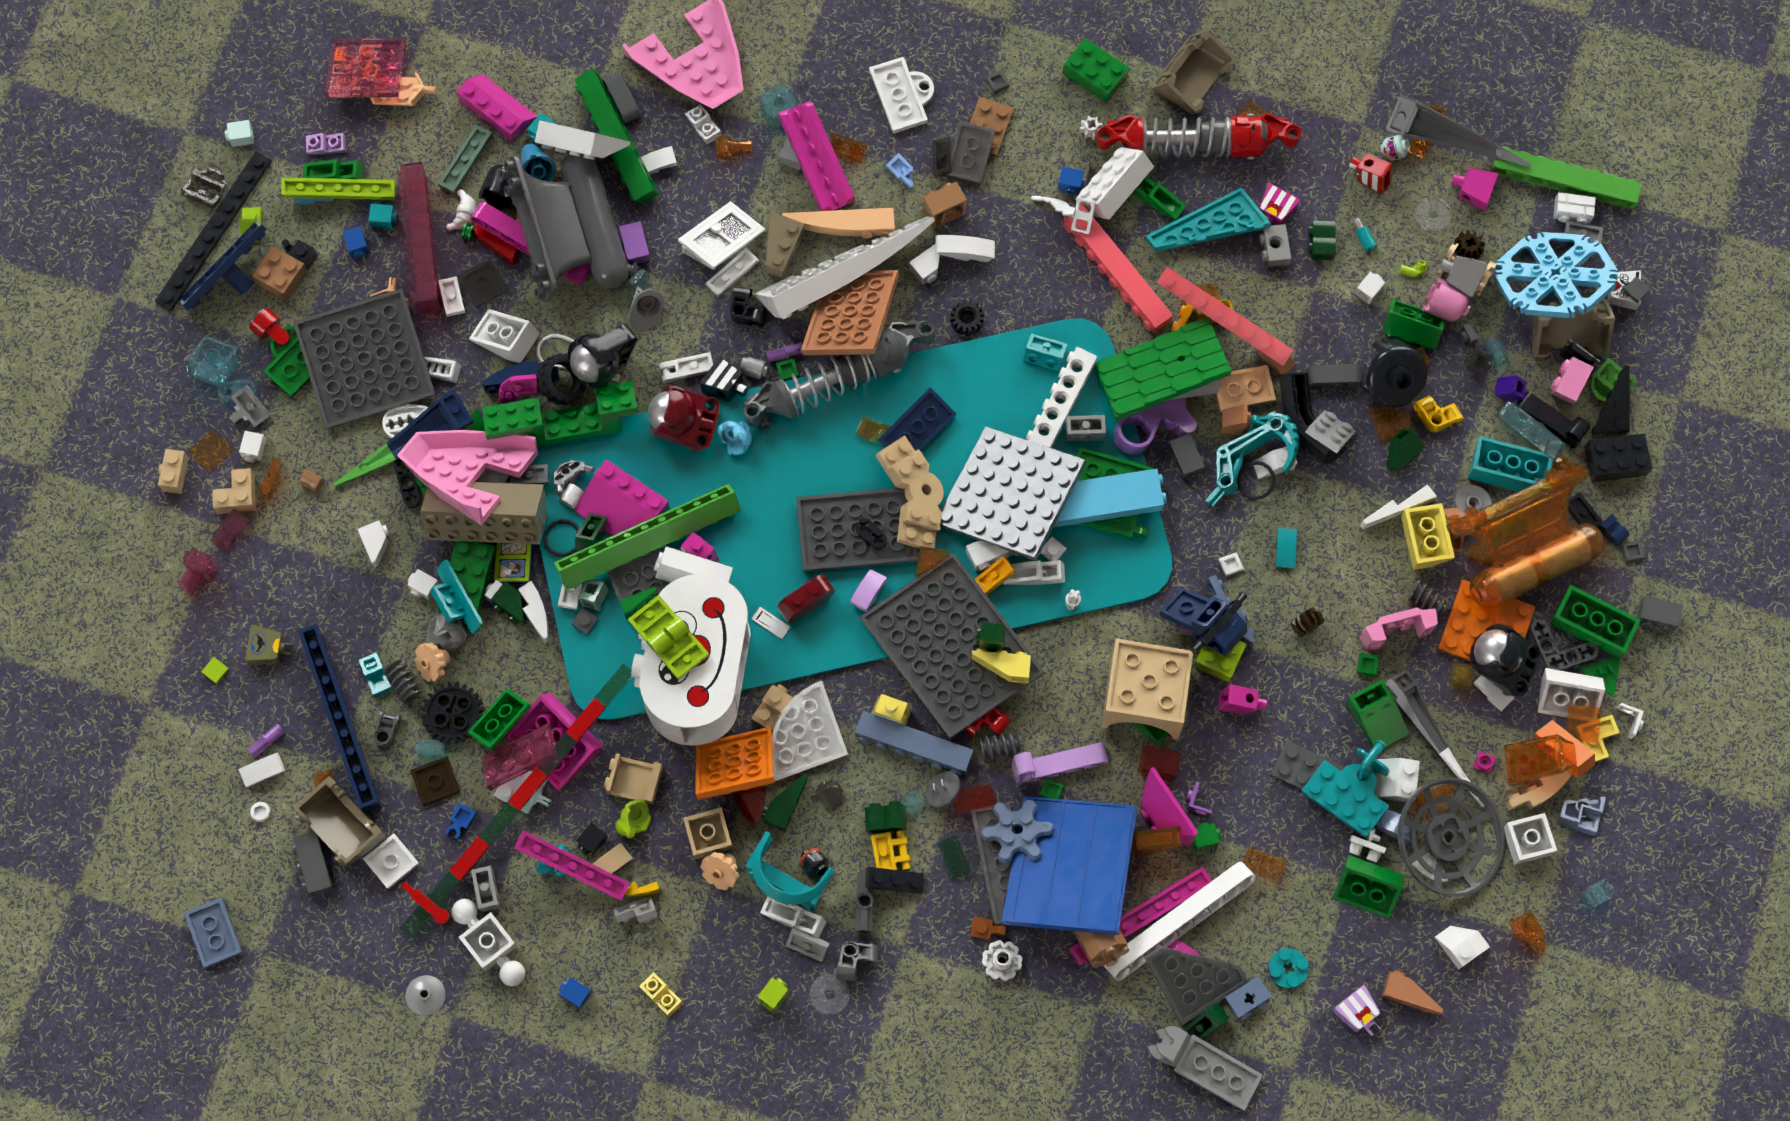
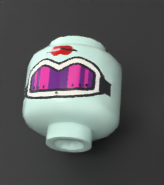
[1381,135,1410,161]

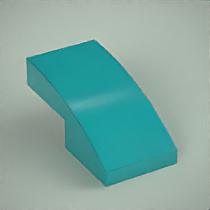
[1275,528,1297,568]
[359,652,393,698]

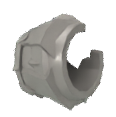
[426,612,466,652]

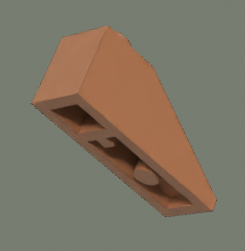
[1381,971,1443,1016]

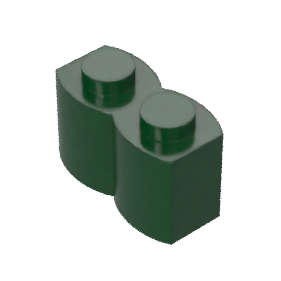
[1308,220,1336,260]
[864,801,907,833]

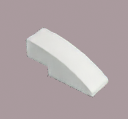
[935,235,995,262]
[1003,560,1065,585]
[518,581,549,643]
[760,897,827,938]

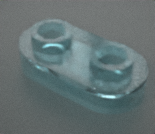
[217,379,257,402]

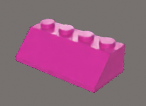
[456,74,537,143]

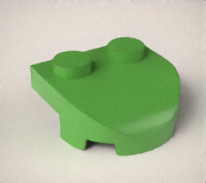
[1591,358,1638,402]

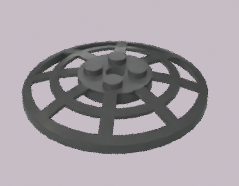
[1398,777,1505,896]

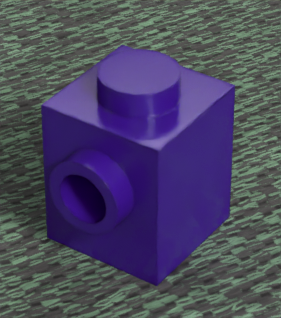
[1495,375,1527,402]

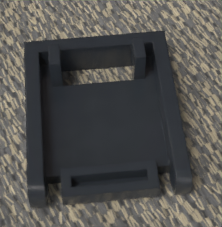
[1559,338,1601,377]

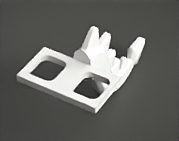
[1031,196,1096,234]

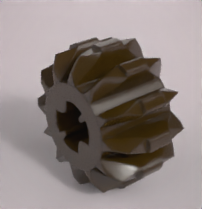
[1454,230,1485,260]
[1290,607,1325,637]

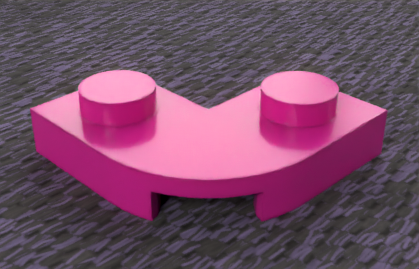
[499,374,537,404]

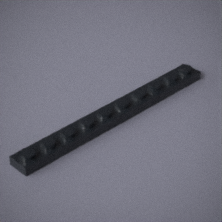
[155,151,272,311]

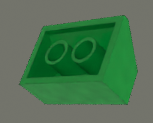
[1382,299,1445,349]
[468,688,531,752]
[1333,855,1405,918]

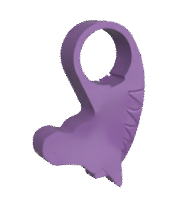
[1113,398,1197,455]

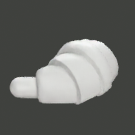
[446,189,478,231]

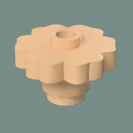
[414,642,450,682]
[700,852,740,890]

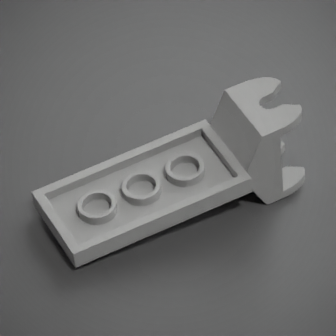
[1148,1026,1263,1111]

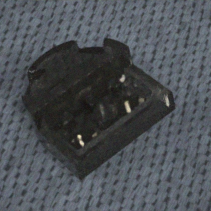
[181,168,226,209]

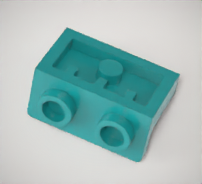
[1023,333,1067,371]

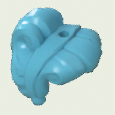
[717,421,752,455]

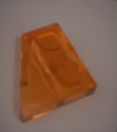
[1368,407,1416,442]

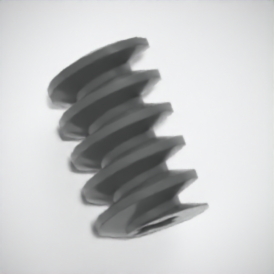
[1408,580,1452,618]
[383,660,423,703]
[979,732,1021,761]

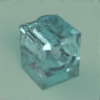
[1579,879,1614,911]

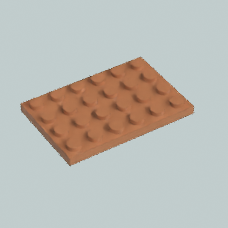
[801,270,899,355]

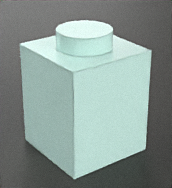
[225,120,254,147]

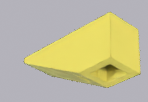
[972,649,1031,683]

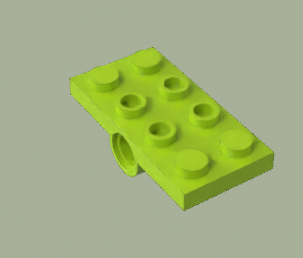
[628,595,709,680]

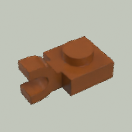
[970,917,1006,940]

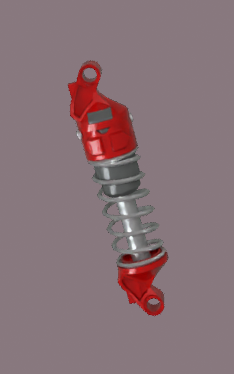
[1096,112,1302,159]

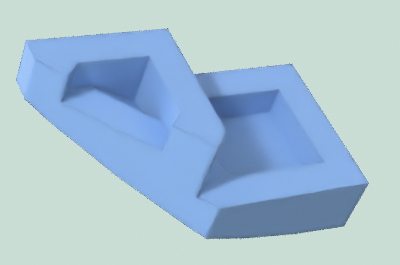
[885,153,913,189]

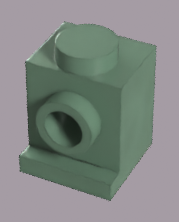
[577,579,609,612]

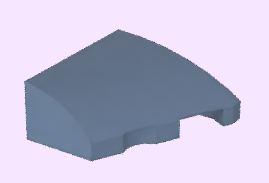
[1557,797,1606,836]

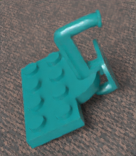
[1301,740,1390,838]

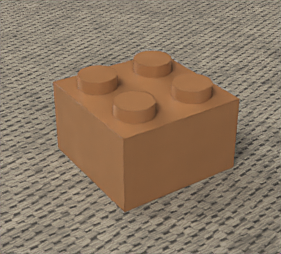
[923,181,967,229]
[252,246,307,301]

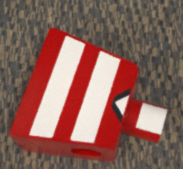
[1349,154,1392,194]

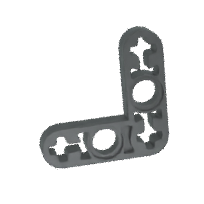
[1529,619,1599,671]

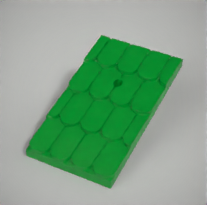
[1094,317,1231,422]

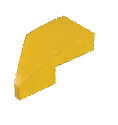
[624,881,661,897]

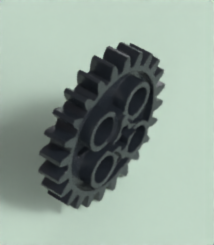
[420,682,485,745]

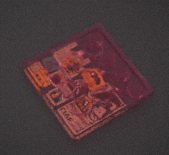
[324,39,407,98]

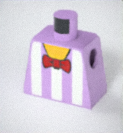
[1332,985,1380,1036]

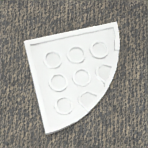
[772,681,848,781]

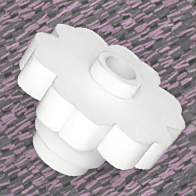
[982,940,1022,981]

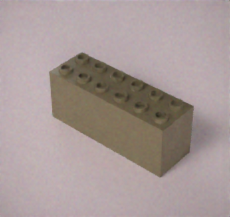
[421,482,548,544]

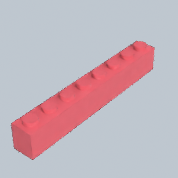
[1063,204,1173,334]
[1156,267,1294,366]

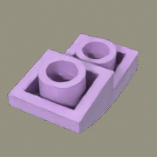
[306,133,346,155]
[850,569,887,612]

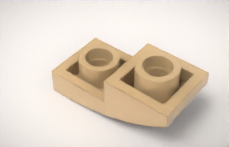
[593,843,633,874]

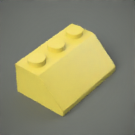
[1401,503,1455,570]

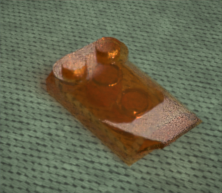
[1504,734,1577,784]

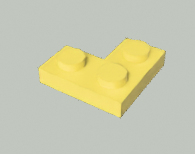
[1575,715,1620,762]

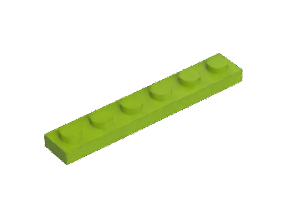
[281,178,395,200]

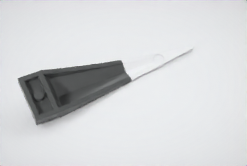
[1386,669,1485,807]

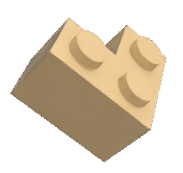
[213,468,256,514]

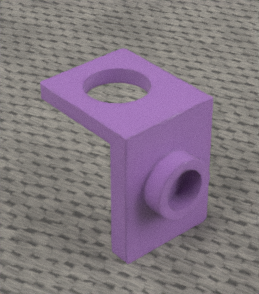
[1186,782,1212,817]

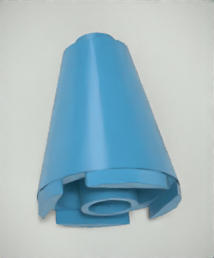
[520,144,557,182]

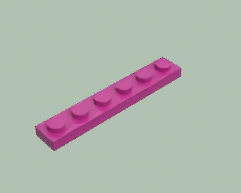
[514,830,630,901]

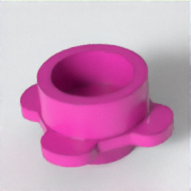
[1473,752,1495,774]

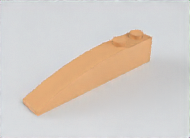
[782,208,895,239]

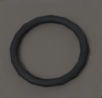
[1237,461,1276,500]
[543,519,580,557]

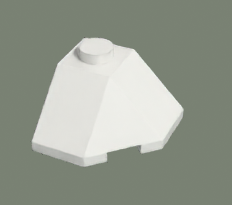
[1434,926,1490,970]

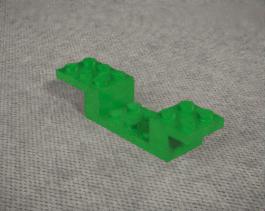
[482,381,638,447]

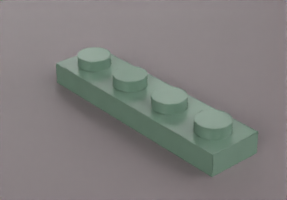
[438,125,492,195]

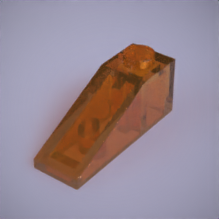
[1131,827,1181,856]

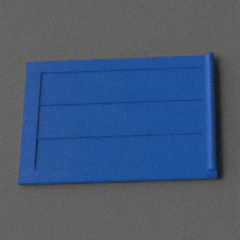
[1002,796,1138,935]

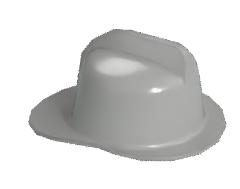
[630,289,664,331]

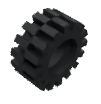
[950,300,984,336]

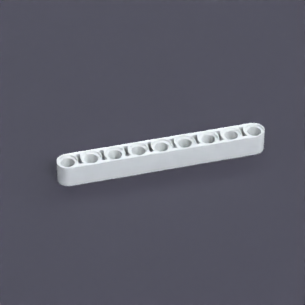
[1104,862,1256,981]

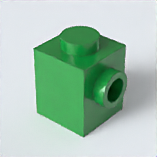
[1193,822,1222,851]

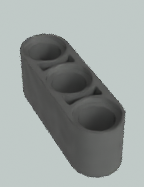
[603,72,641,124]
[1306,364,1362,388]

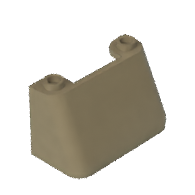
[1152,29,1236,114]
[1532,297,1615,358]
[293,776,386,867]

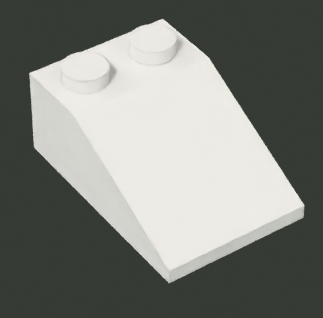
[469,309,540,363]

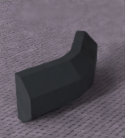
[1279,372,1347,464]

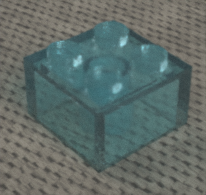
[186,335,241,388]

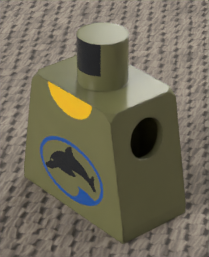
[245,625,294,665]

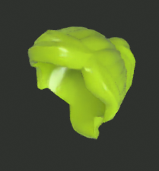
[615,799,651,838]

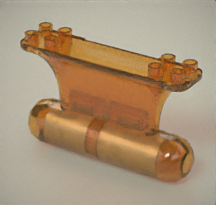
[1446,461,1605,609]

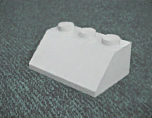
[1538,668,1605,722]

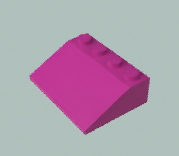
[574,460,670,536]
[506,693,604,791]

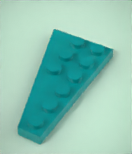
[1146,187,1271,252]

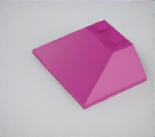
[1139,767,1198,846]

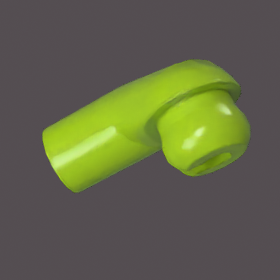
[1399,260,1427,278]

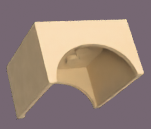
[1101,639,1193,740]

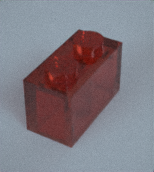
[1137,745,1182,781]

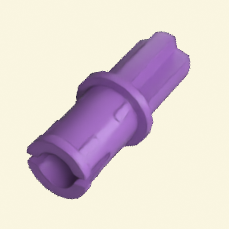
[766,342,802,362]
[248,724,285,757]

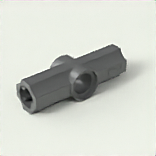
[855,871,874,933]

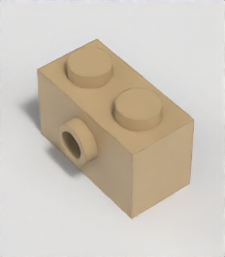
[158,449,189,494]

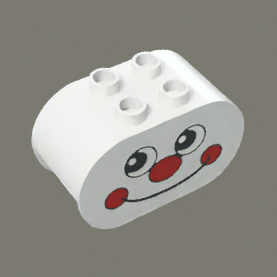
[631,574,750,746]

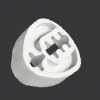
[382,404,428,439]

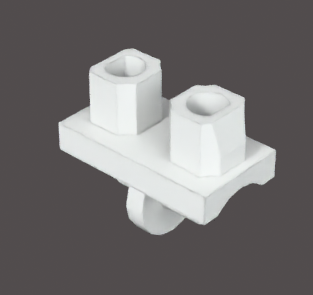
[1349,828,1386,863]

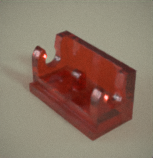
[953,784,996,814]

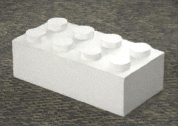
[1075,147,1154,220]

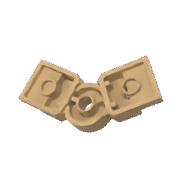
[875,436,944,552]

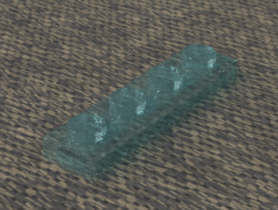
[1498,401,1566,460]

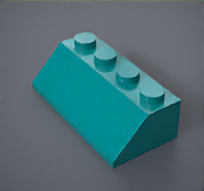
[1468,436,1554,498]

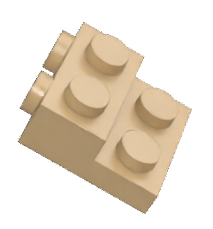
[751,684,796,730]

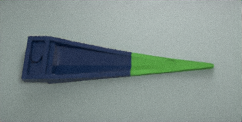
[333,389,474,487]

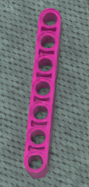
[471,202,591,285]

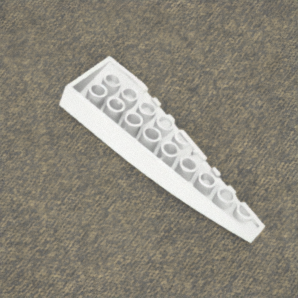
[755,216,935,319]

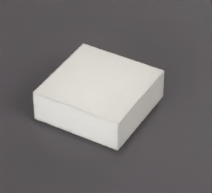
[1219,552,1244,577]

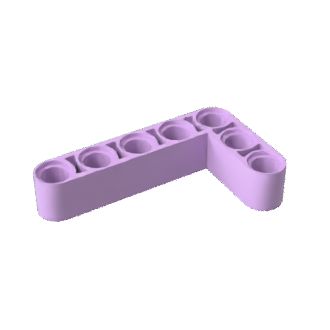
[1012,743,1109,785]

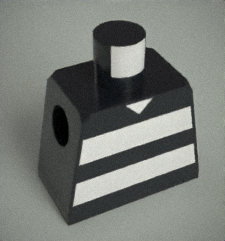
[700,356,748,401]

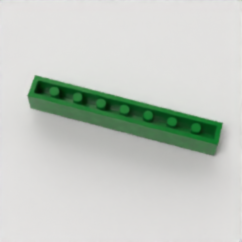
[574,68,660,205]

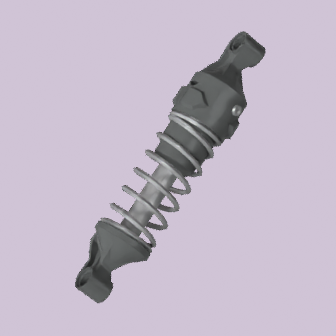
[744,319,935,427]

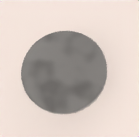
[926,771,960,808]

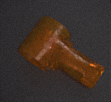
[715,136,752,159]

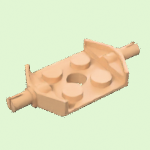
[369,72,436,106]

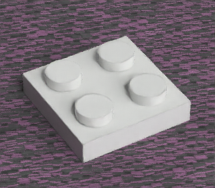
[363,834,419,890]

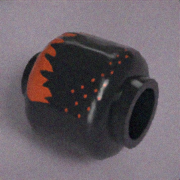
[799,848,829,878]

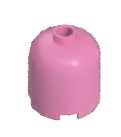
[1422,277,1470,322]

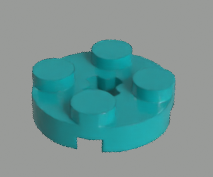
[1268,948,1309,989]

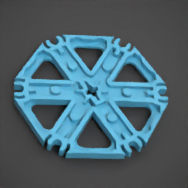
[1494,232,1618,318]

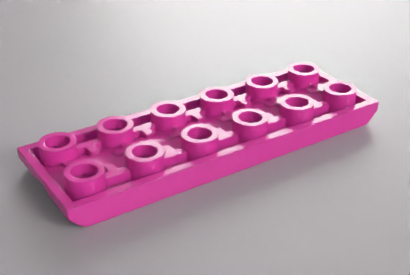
[777,101,855,211]

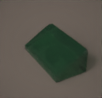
[938,834,970,880]

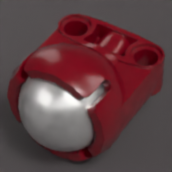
[648,386,719,453]

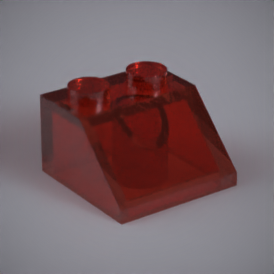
[732,785,767,828]

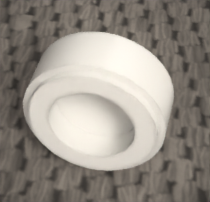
[250,802,271,822]

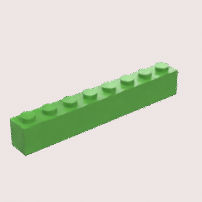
[1490,146,1642,210]

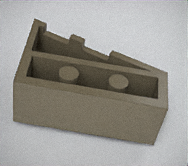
[766,211,805,279]

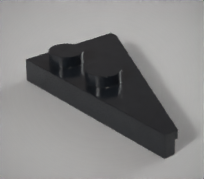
[1592,365,1630,433]

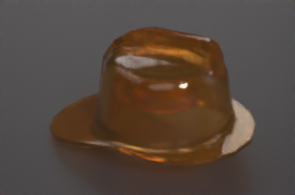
[1509,910,1546,954]

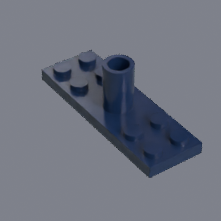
[179,220,267,310]

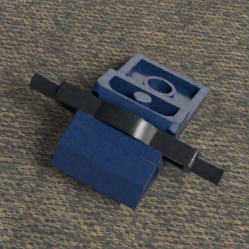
[1160,587,1248,657]

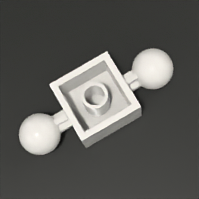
[452,899,525,986]

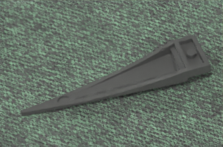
[1385,94,1532,167]

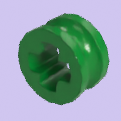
[461,223,474,242]

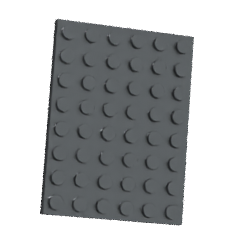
[859,553,1045,739]

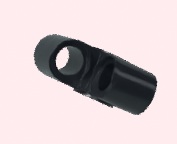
[730,286,767,328]

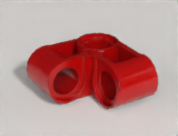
[964,708,1011,738]

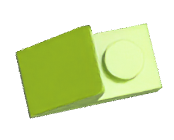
[239,207,262,244]

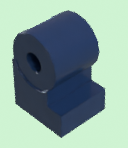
[1596,514,1629,547]

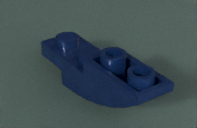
[482,360,559,393]

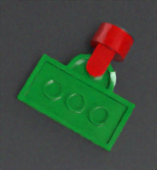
[249,308,310,398]

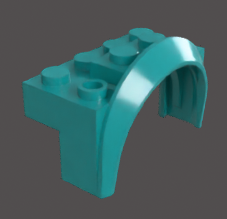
[745,831,835,912]

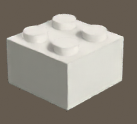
[1503,813,1557,865]

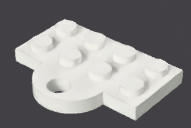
[869,57,934,134]

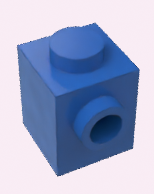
[1057,166,1086,195]

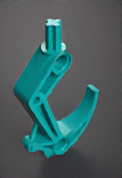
[1205,411,1299,508]

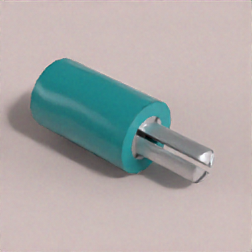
[1353,218,1378,252]

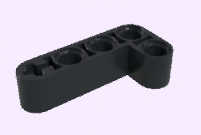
[1514,391,1590,449]

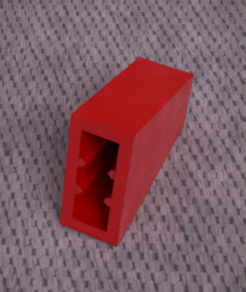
[473,224,519,265]

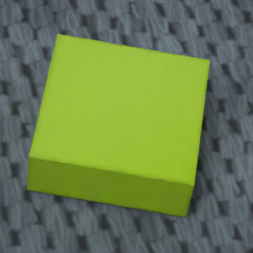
[201,657,230,684]

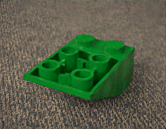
[1345,679,1409,748]

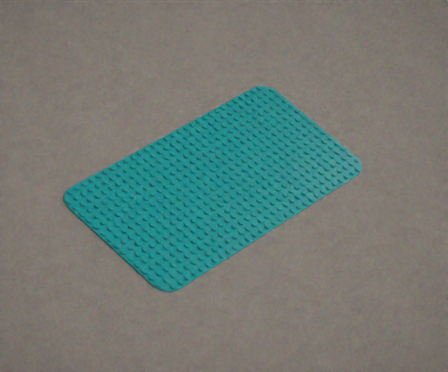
[530,318,1172,720]

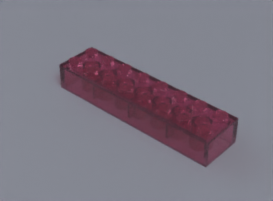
[397,162,442,315]

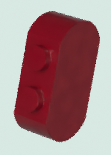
[777,574,835,624]

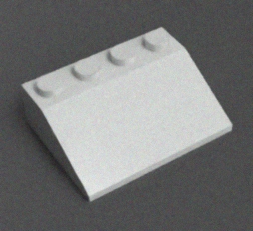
[535,120,630,160]

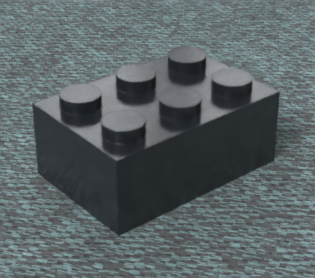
[1584,433,1652,482]

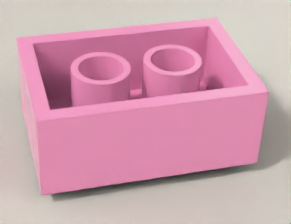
[1550,357,1594,404]

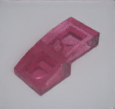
[210,509,249,552]

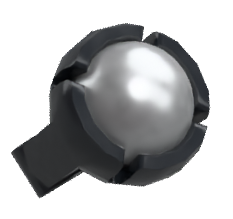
[568,323,638,388]
[1469,624,1541,696]

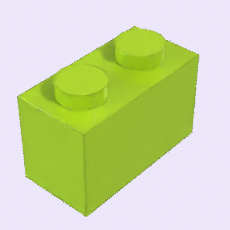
[757,977,789,1014]

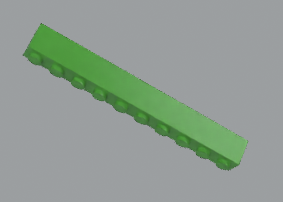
[554,484,741,590]

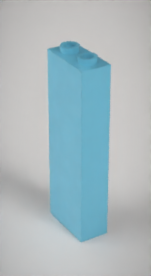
[1053,469,1167,528]

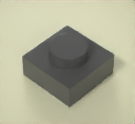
[1459,322,1478,347]
[571,608,599,636]

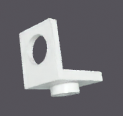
[1616,703,1644,739]

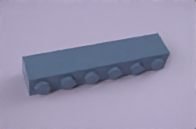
[855,711,973,776]

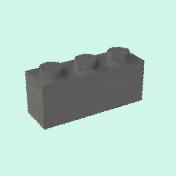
[291,831,334,897]

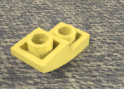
[639,972,683,1017]

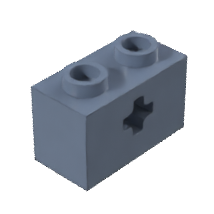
[1223,976,1272,1020]

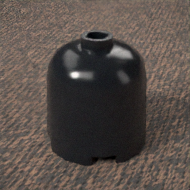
[478,164,514,211]

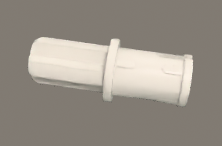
[1066,589,1081,610]

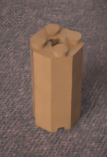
[1074,929,1129,968]

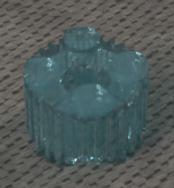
[761,84,798,127]

